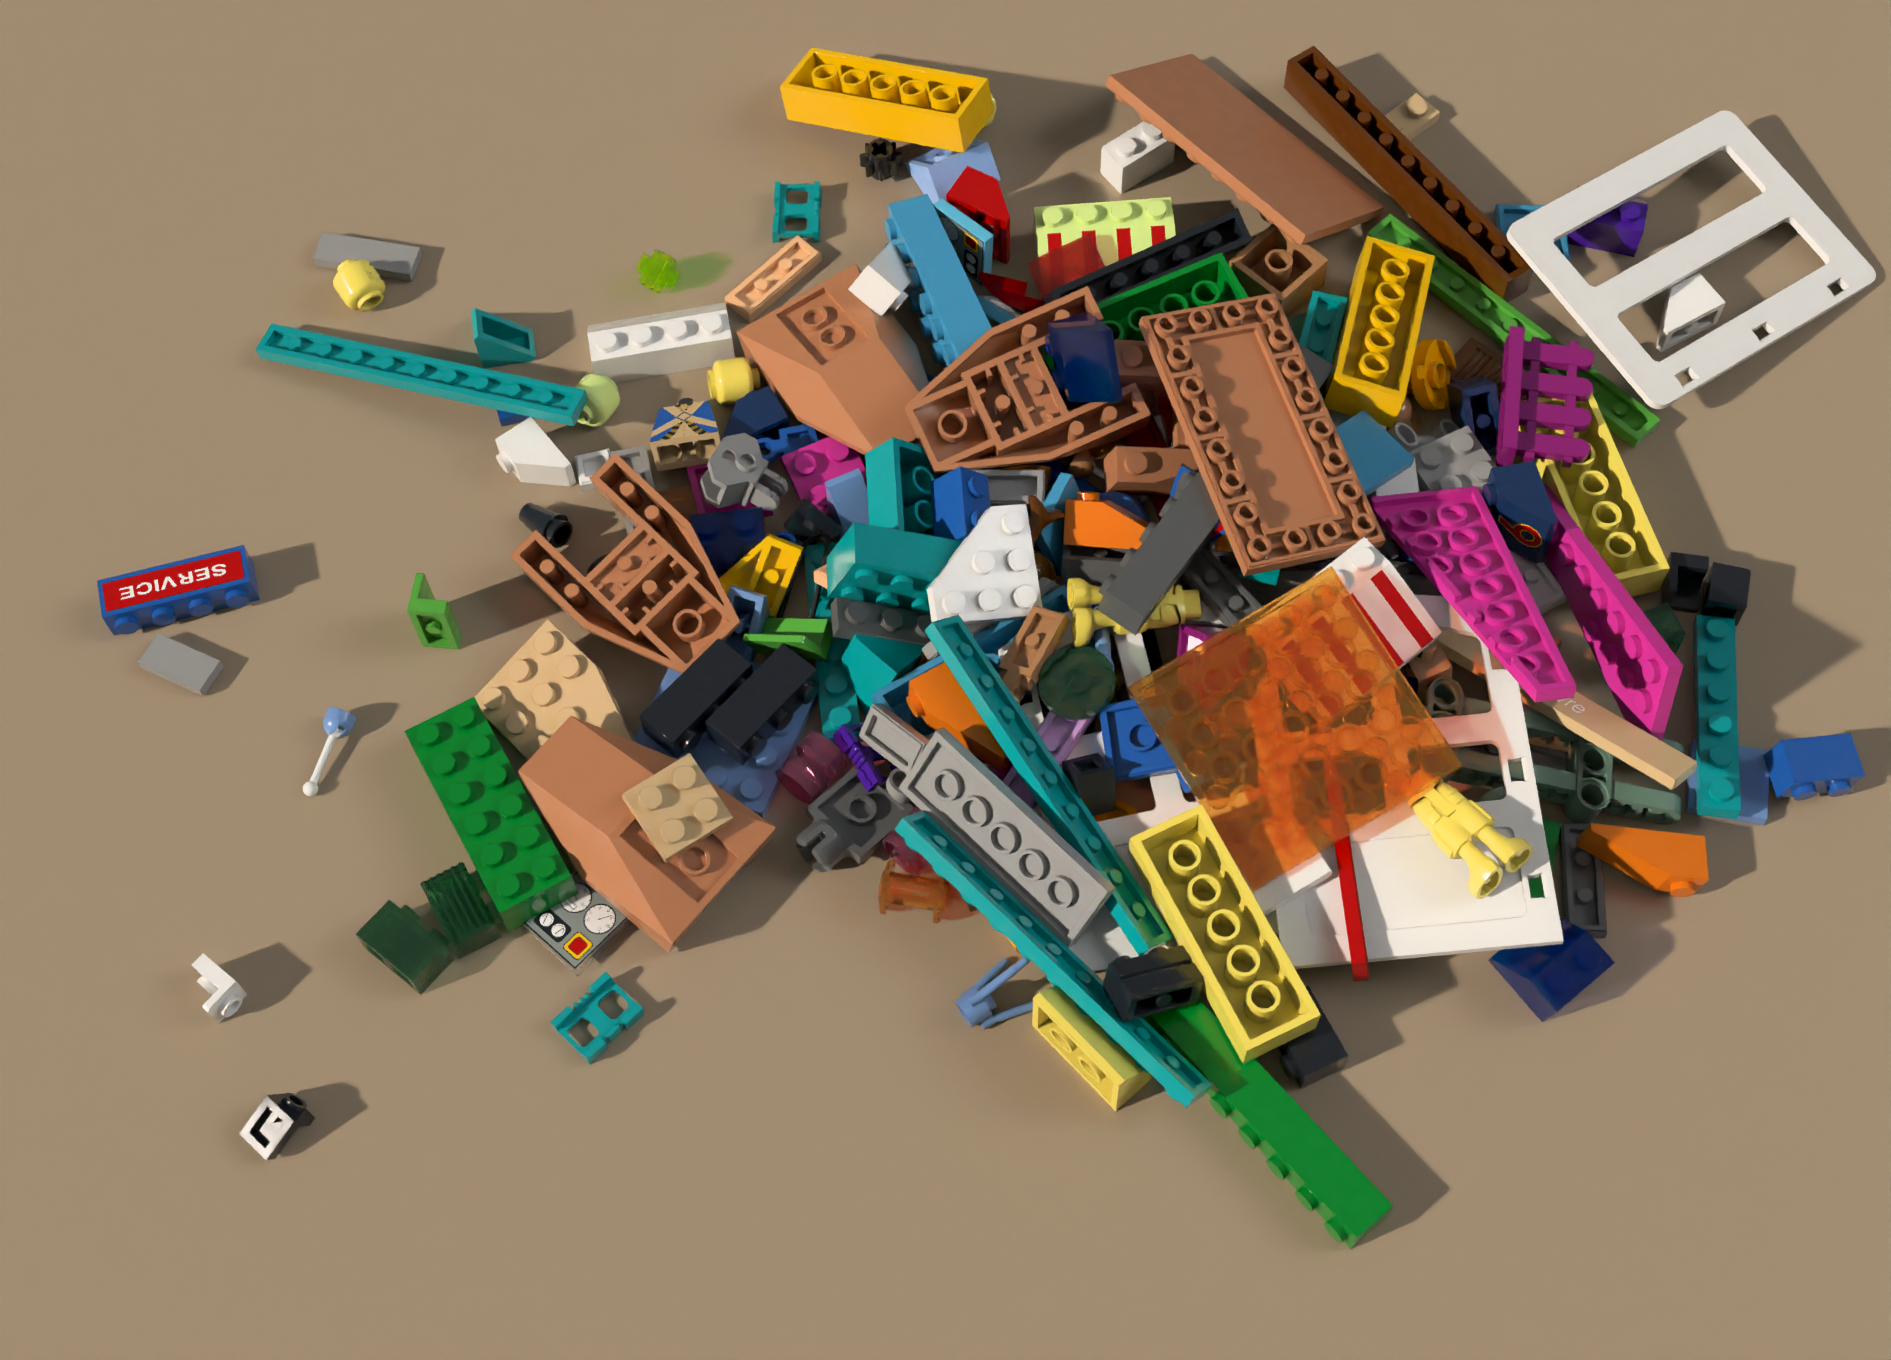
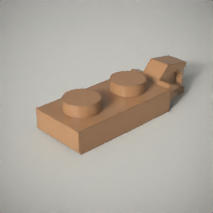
[999,605,1071,704]

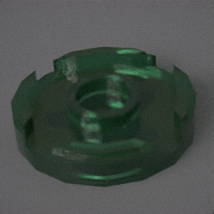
[1038,646,1116,721]

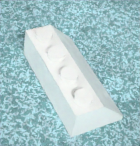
[587,302,735,383]

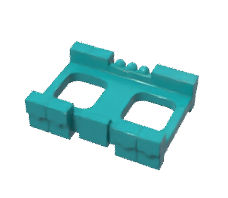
[772,181,822,242]
[551,972,645,1065]

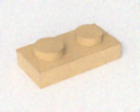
[1384,93,1440,141]

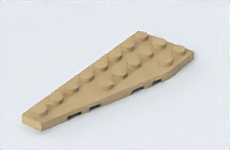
[475,619,636,760]

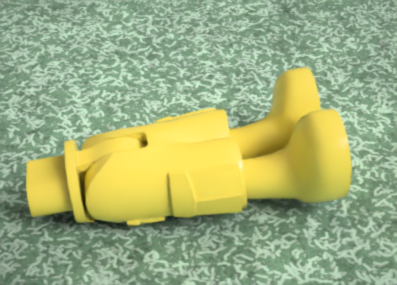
[1067,578,1201,647]
[1400,769,1533,899]

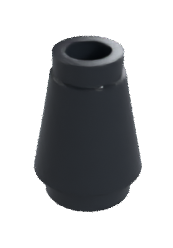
[519,503,573,548]

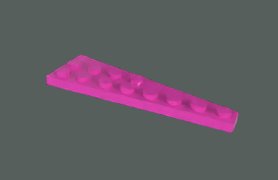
[1544,484,1683,741]
[1370,486,1576,702]

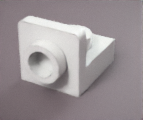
[192,953,248,1023]

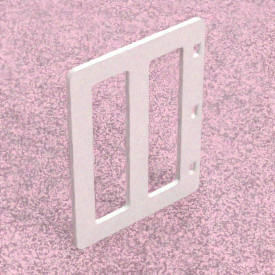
[1507,110,1876,410]

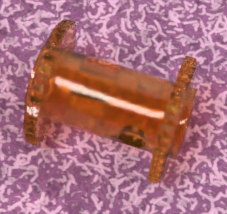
[878,859,950,924]

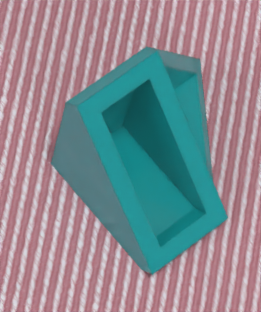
[471,308,536,369]
[841,634,925,717]

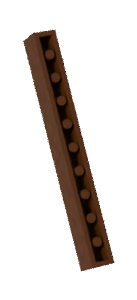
[1284,46,1533,303]

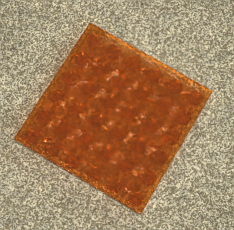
[1128,566,1463,892]

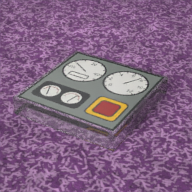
[522,870,633,977]

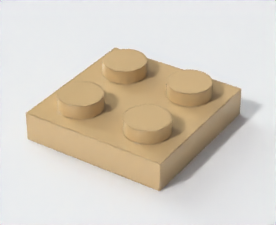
[622,753,733,863]

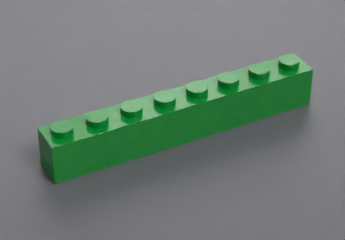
[1142,998,1393,1249]

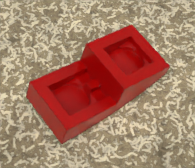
[979,272,1044,312]

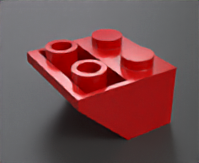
[946,166,1010,264]

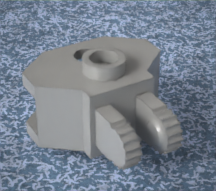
[700,433,789,511]

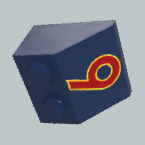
[1482,461,1558,564]

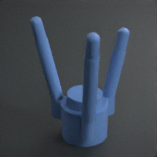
[955,957,1033,1030]

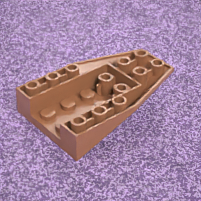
[737,263,929,455]
[518,716,776,953]

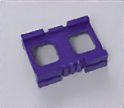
[833,723,897,792]

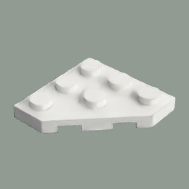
[927,504,1043,624]

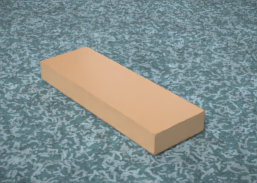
[725,235,822,323]

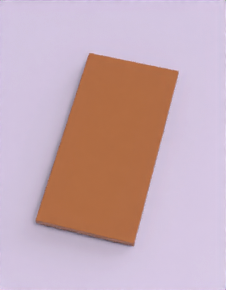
[1105,54,1384,245]
[1138,293,1386,576]

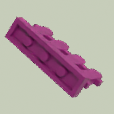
[1496,326,1595,468]

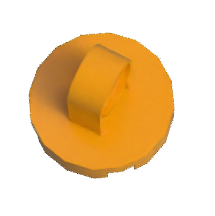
[1406,338,1456,411]

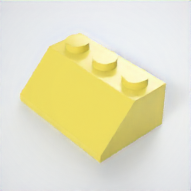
[1032,986,1152,1111]

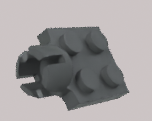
[796,767,916,872]

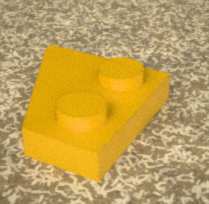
[719,534,804,618]

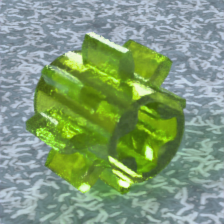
[636,250,680,293]

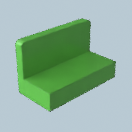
[407,573,462,650]
[742,618,833,660]

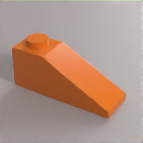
[1063,491,1150,550]
[906,662,1009,771]
[1576,823,1709,897]

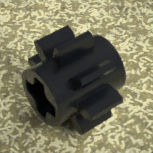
[860,138,902,181]

